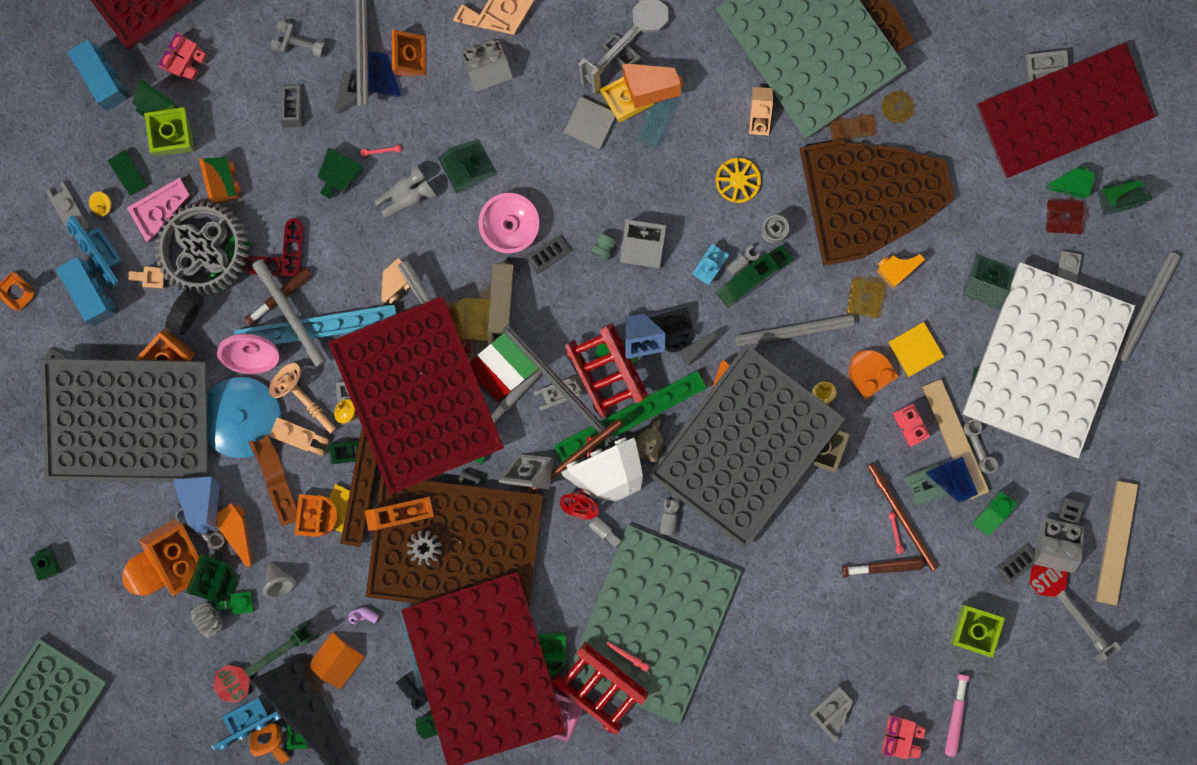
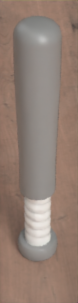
[491,369,542,423]

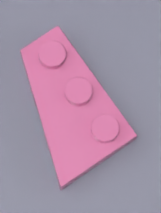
[127,178,191,243]

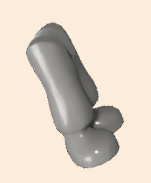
[375,165,437,219]

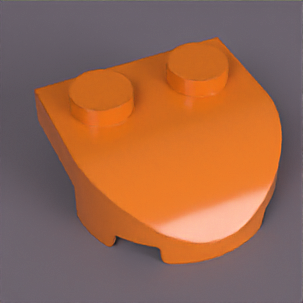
[847,349,898,400]
[294,494,338,537]
[122,551,165,597]

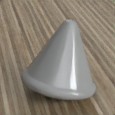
[262,563,296,598]

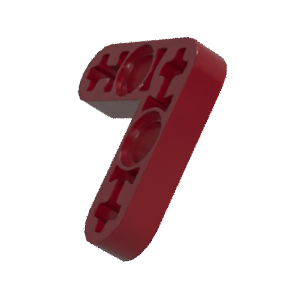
[242,218,304,277]

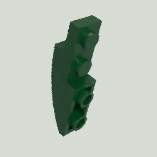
[716,244,794,308]

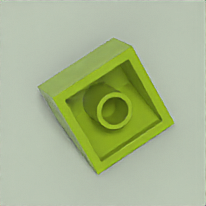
[144,107,195,157]

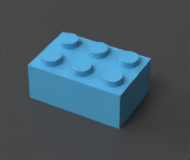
[67,40,127,111]
[56,257,116,326]

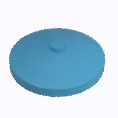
[207,377,282,458]

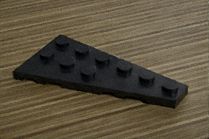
[249,655,355,765]

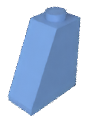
[626,314,665,359]
[173,477,220,533]

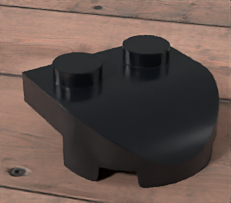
[647,305,694,353]

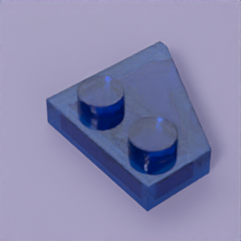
[368,51,401,97]
[925,457,979,503]

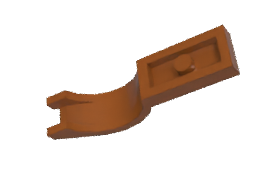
[248,434,297,527]

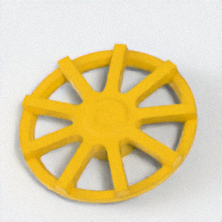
[716,158,761,203]

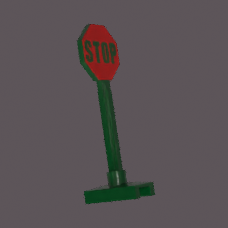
[213,620,320,703]

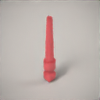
[606,642,650,672]

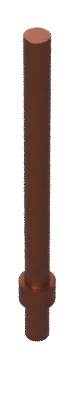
[525,418,624,494]
[867,463,938,571]

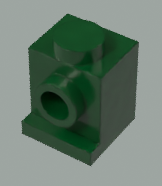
[415,714,438,740]

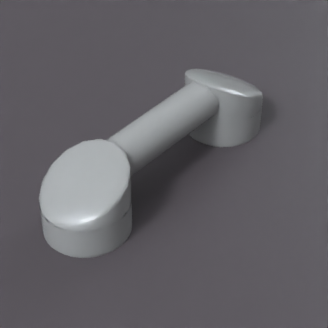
[963,419,998,474]
[175,508,224,550]

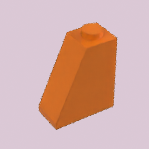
[622,64,684,108]

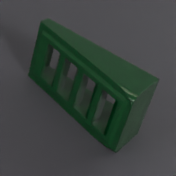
[328,441,359,464]

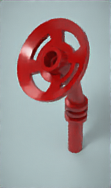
[559,436,599,520]

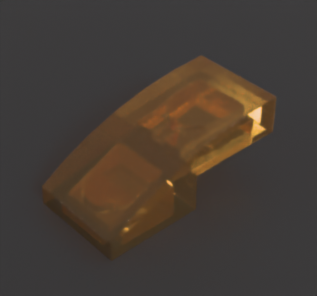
[829,115,875,141]

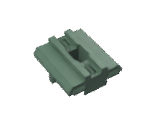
[905,464,949,506]

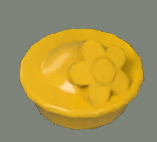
[89,191,112,216]
[812,381,837,404]
[334,399,357,424]

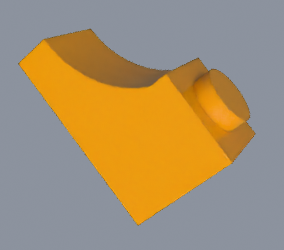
[877,254,925,289]

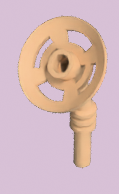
[269,363,336,434]

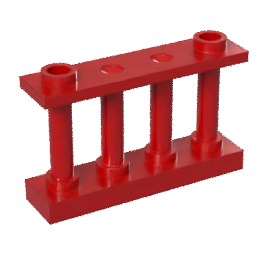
[565,322,648,418]
[552,642,649,735]

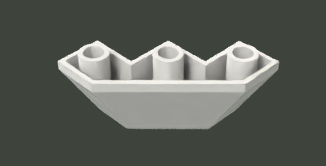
[561,437,643,501]

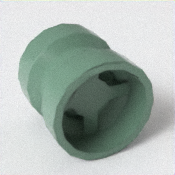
[590,233,617,260]

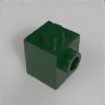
[30,548,62,581]

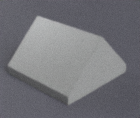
[498,454,553,489]

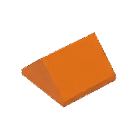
[392,30,426,76]
[308,632,365,690]

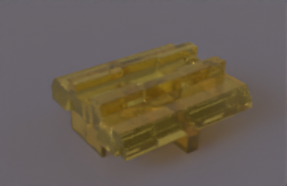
[846,278,884,319]

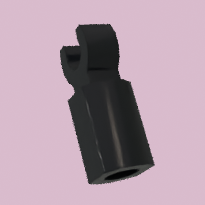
[396,674,427,711]

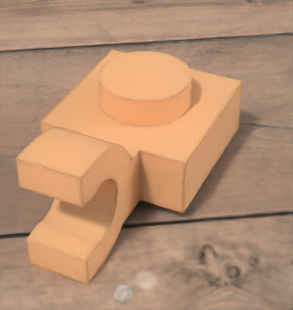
[128,267,165,289]

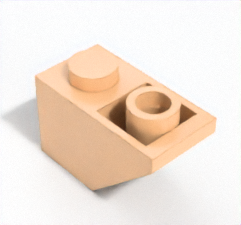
[749,87,773,135]
[381,258,411,305]

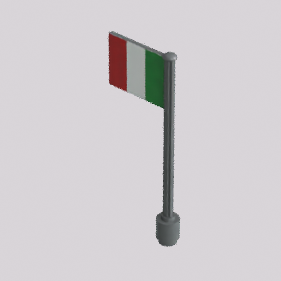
[470,324,619,448]

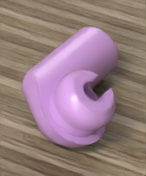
[348,607,380,624]

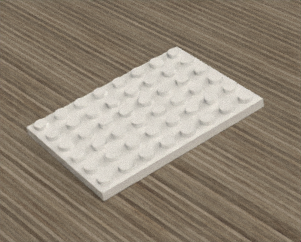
[962,262,1135,459]

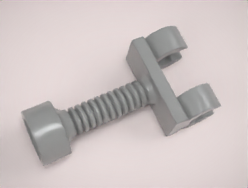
[270,21,326,58]

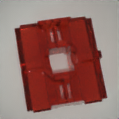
[1046,200,1083,234]

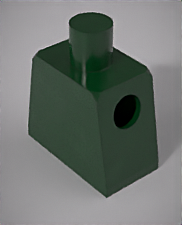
[318,147,364,199]

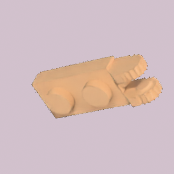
[269,417,330,456]

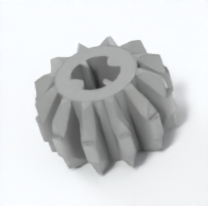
[407,531,442,565]
[191,602,223,638]

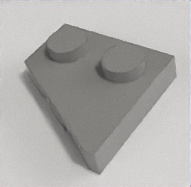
[1025,50,1068,82]
[808,685,853,743]

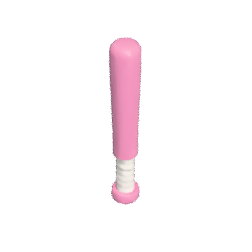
[945,674,970,757]

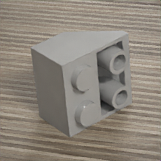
[461,39,513,92]
[620,220,666,269]
[1034,518,1084,573]

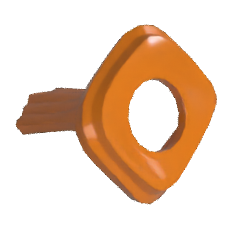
[0,272,35,311]
[250,724,290,764]

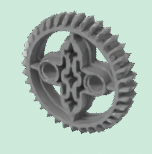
[154,201,249,296]

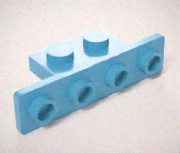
[66,215,121,289]
[211,696,281,751]

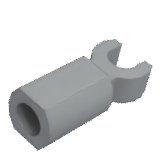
[725,245,760,277]
[660,499,679,535]
[589,516,621,547]

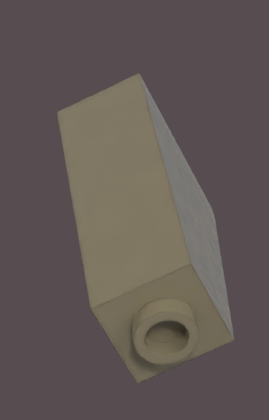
[488,262,513,345]

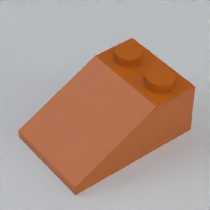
[138,519,199,596]

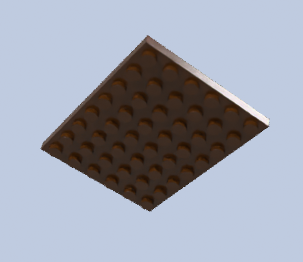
[366,475,543,607]

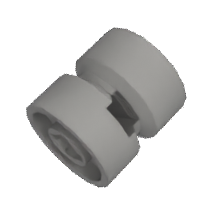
[761,215,789,244]

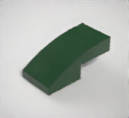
[107,149,147,196]

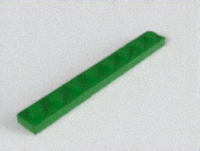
[554,370,707,462]

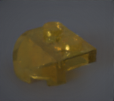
[449,298,490,340]

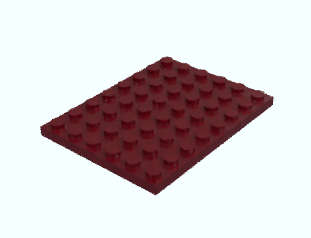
[328,296,504,494]
[401,572,567,765]

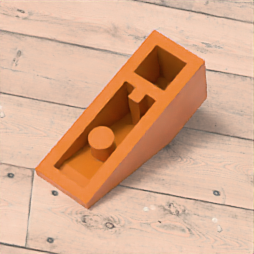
[365,497,434,531]
[216,503,254,567]

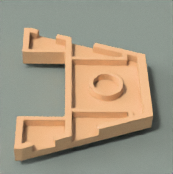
[453,0,535,35]

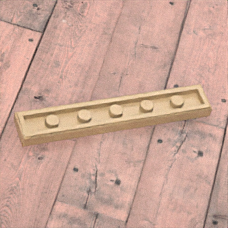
[922,379,989,500]
[1095,481,1138,605]

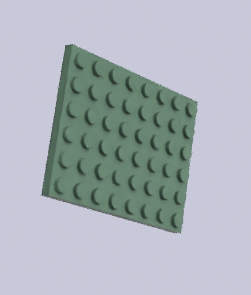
[716,0,907,139]
[568,525,741,724]

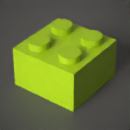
[949,605,1005,658]

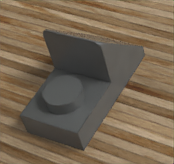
[335,70,357,114]

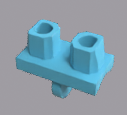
[692,244,729,286]

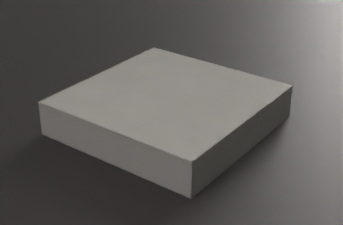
[563,96,615,150]

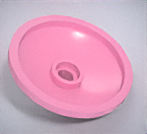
[479,193,539,254]
[217,333,279,374]

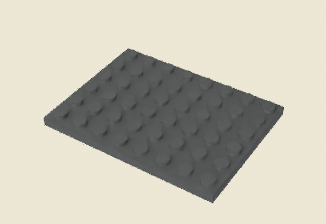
[648,344,845,549]
[41,358,209,482]

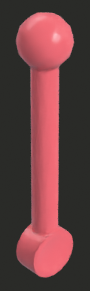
[360,145,402,157]
[888,512,904,554]

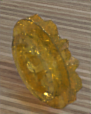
[881,91,914,123]

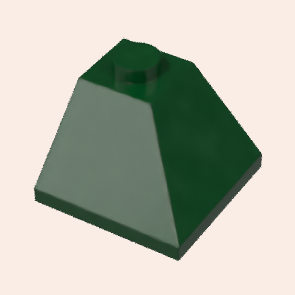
[132,79,180,118]

